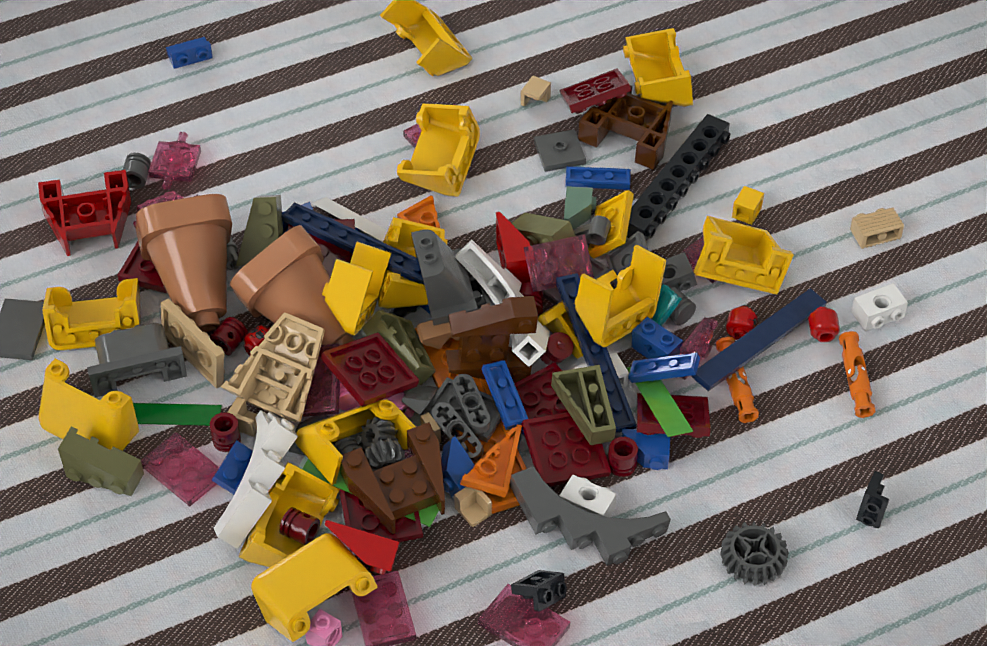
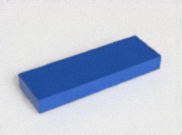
[565,166,631,190]
[628,353,700,383]
[482,360,528,430]

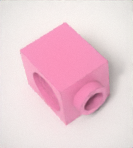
[305,609,343,646]

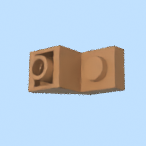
[416,320,459,349]

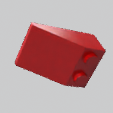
[496,212,537,283]
[325,520,400,575]

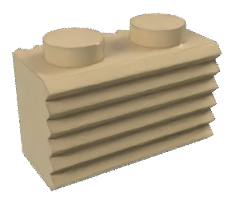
[850,207,904,249]

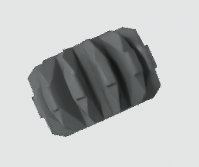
[358,417,398,453]
[365,438,405,471]

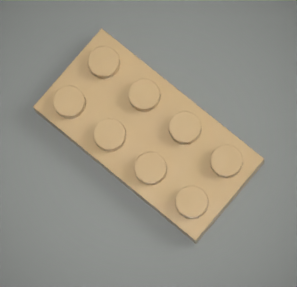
[161,298,225,389]

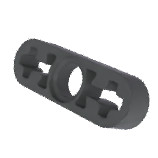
[453,374,490,434]
[432,402,484,462]

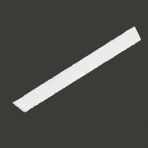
[312,197,388,242]

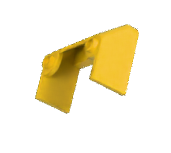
[380,0,473,76]
[322,242,392,336]
[575,245,666,347]
[295,400,416,485]

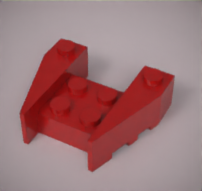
[38,169,131,256]

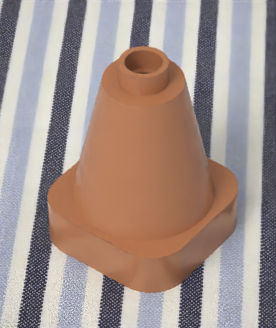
[136,194,232,332]
[230,225,355,358]

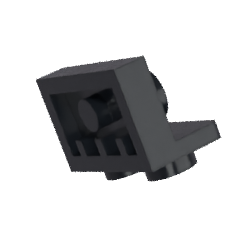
[856,471,889,529]
[511,570,567,612]

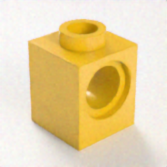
[732,186,764,225]

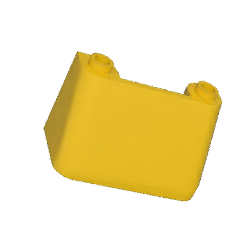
[623,28,693,107]
[397,104,480,197]
[378,217,448,309]
[42,278,141,350]
[38,358,139,451]
[239,462,339,567]
[251,533,378,642]

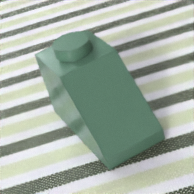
[564,186,597,229]

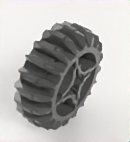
[720,521,789,587]

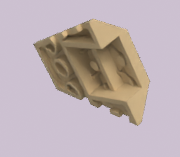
[221,312,325,423]

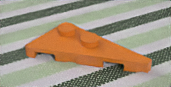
[397,195,440,228]
[460,424,522,498]

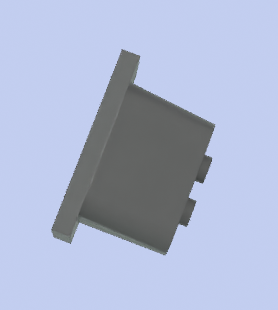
[411,230,478,326]
[87,323,187,398]

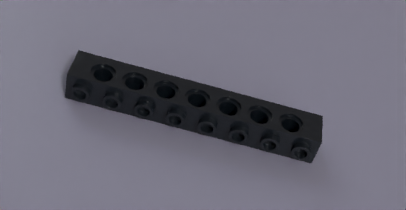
[627,113,731,241]

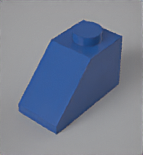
[622,429,670,470]
[441,436,475,498]

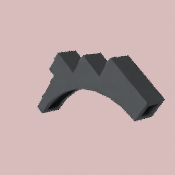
[510,466,671,566]

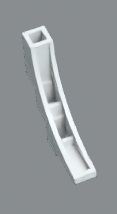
[455,239,550,367]
[214,410,298,549]

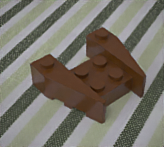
[578,85,673,170]
[445,296,538,383]
[339,422,445,534]

